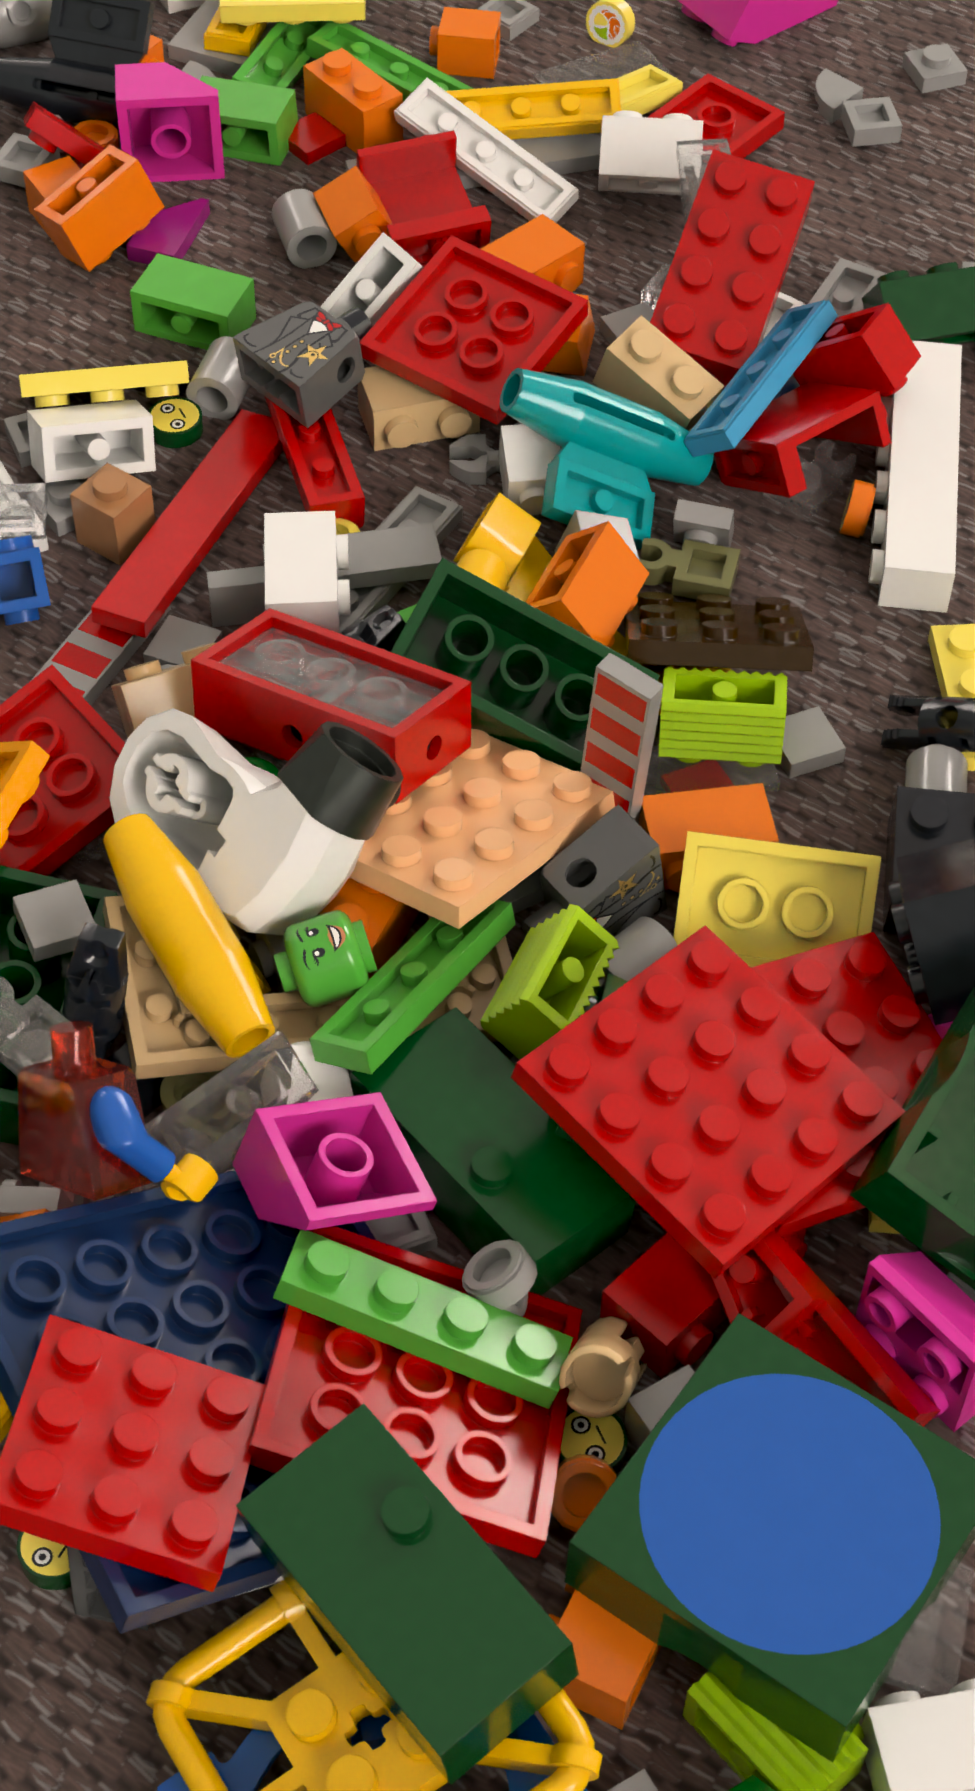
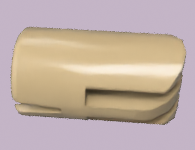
[559,1316,647,1418]

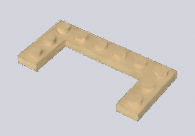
[103,895,513,1080]

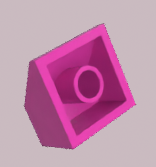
[115,62,225,182]
[232,1092,437,1231]

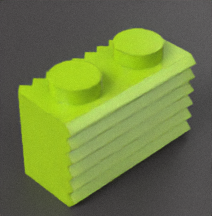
[658,666,787,767]
[480,904,619,1060]
[683,1672,869,1791]

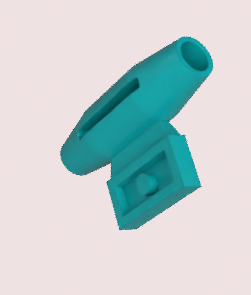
[500,368,714,550]

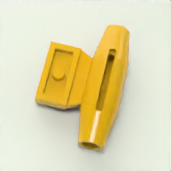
[103,813,275,1058]

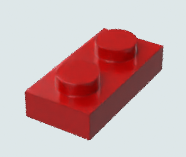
[23,101,105,169]

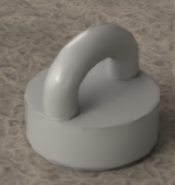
[462,1239,537,1317]

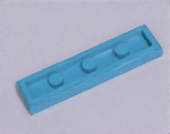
[683,300,838,457]

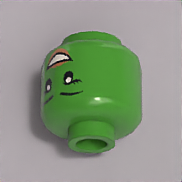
[273,910,378,1008]

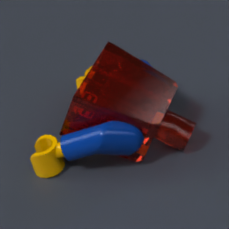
[18,1021,218,1202]

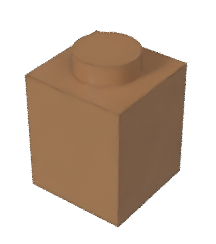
[70,462,156,566]

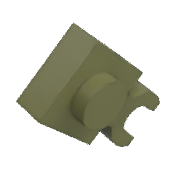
[639,538,741,600]

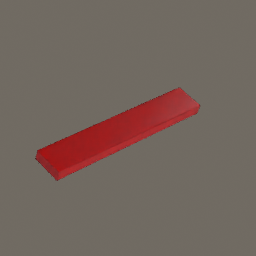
[91,409,283,638]

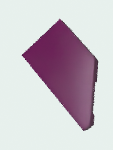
[126,198,210,264]

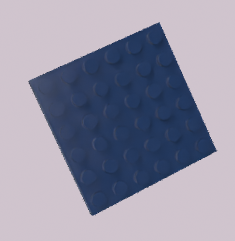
[0,1170,376,1634]

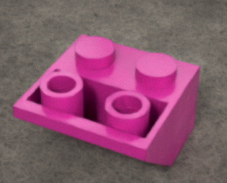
[855,1251,975,1432]

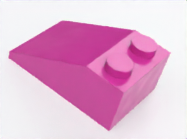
[677,0,839,46]

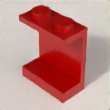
[356,130,492,267]
[714,382,892,498]

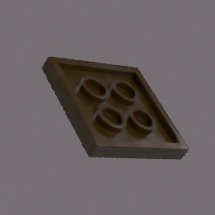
[624,592,814,672]

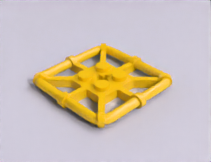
[146,1580,602,1791]

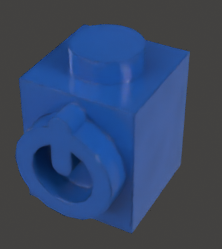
[0,535,51,625]

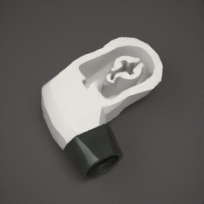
[109,708,403,936]

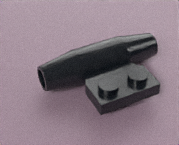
[0,0,155,131]

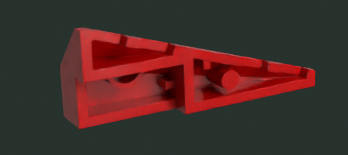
[711,1229,941,1427]

